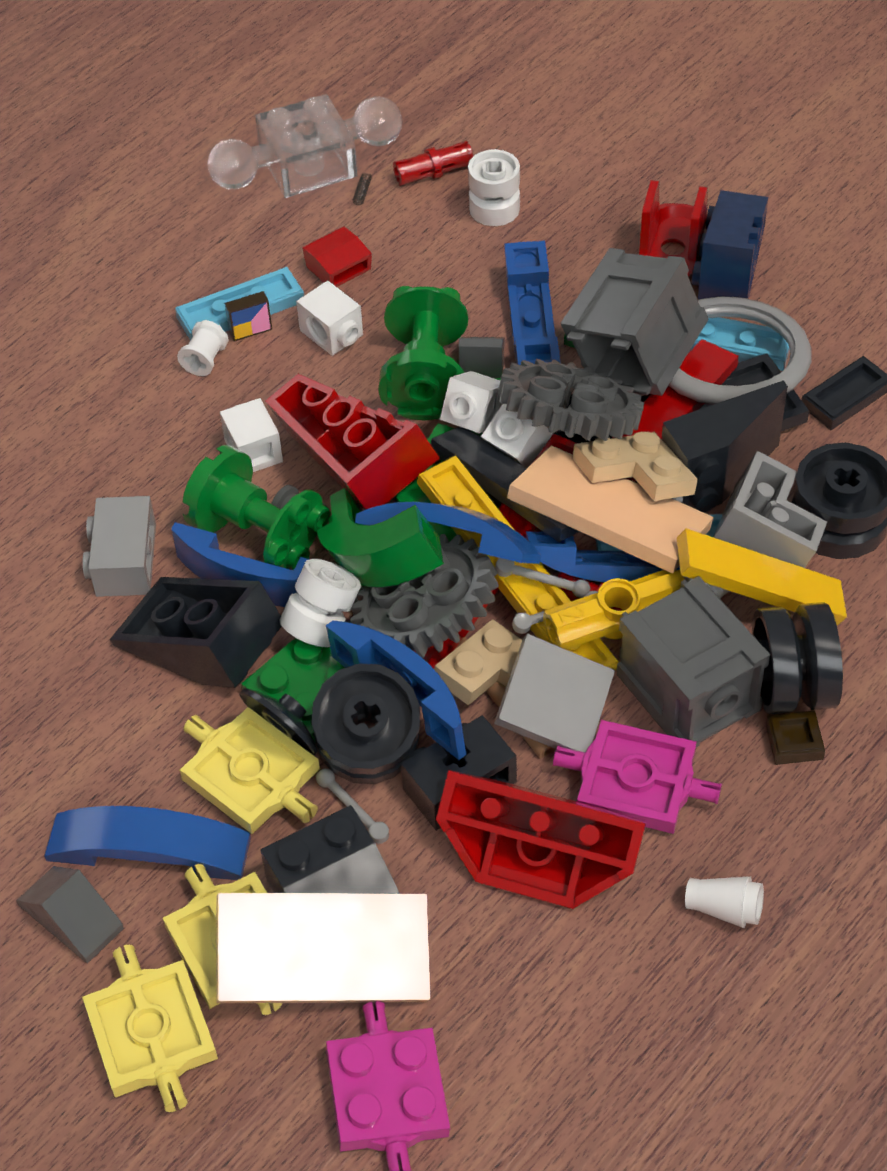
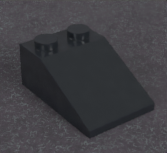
[661,380,788,513]
[110,577,282,688]
[260,805,400,894]

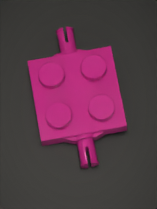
[553,720,722,834]
[326,1001,450,1171]

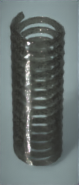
[352,173,372,205]

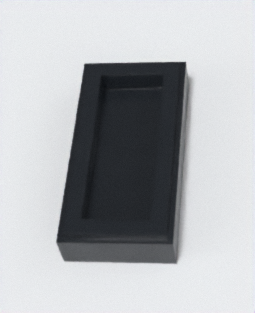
[802,356,887,430]

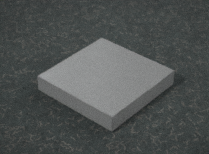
[494,634,615,753]

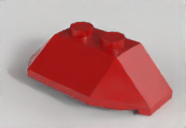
[436,770,647,909]

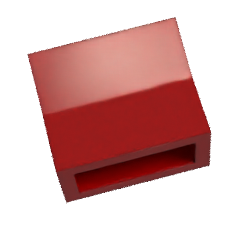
[302,226,372,287]

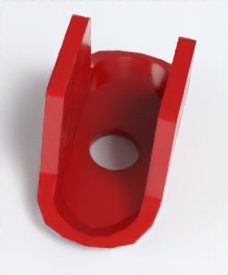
[639,180,708,276]

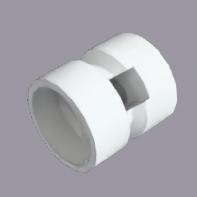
[468,149,520,226]
[280,559,361,647]

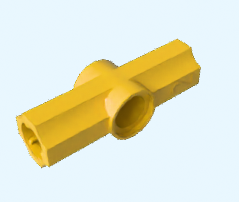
[543,570,685,649]

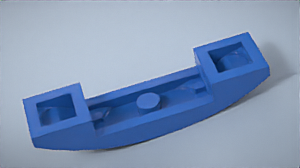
[504,240,561,365]
[355,502,541,564]
[171,522,309,607]
[526,531,680,582]
[326,620,466,760]
[45,806,251,880]

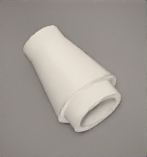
[685,876,764,928]

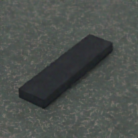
[431,426,580,542]

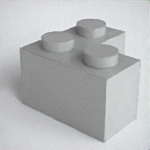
[713,451,827,568]

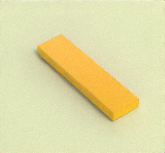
[677,528,847,626]

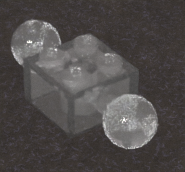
[208,94,402,198]

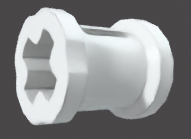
[177,320,229,376]

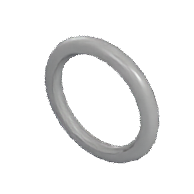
[668,297,812,405]

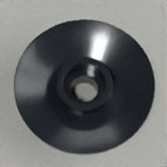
[239,688,318,756]

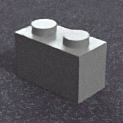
[83,496,156,597]

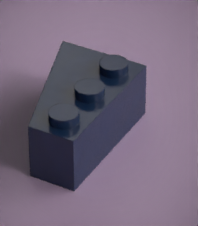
[692,190,769,300]

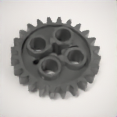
[497,359,644,441]
[350,534,499,658]

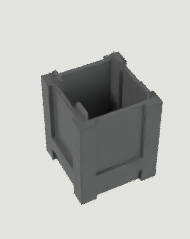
[560,248,709,396]
[616,576,770,747]

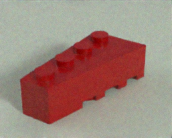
[265,373,439,510]

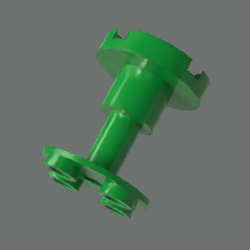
[378,286,468,421]
[182,445,331,571]

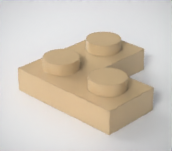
[572,432,698,501]
[434,619,522,705]

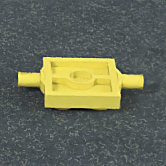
[180,707,320,834]
[163,864,282,1015]
[82,945,218,1112]

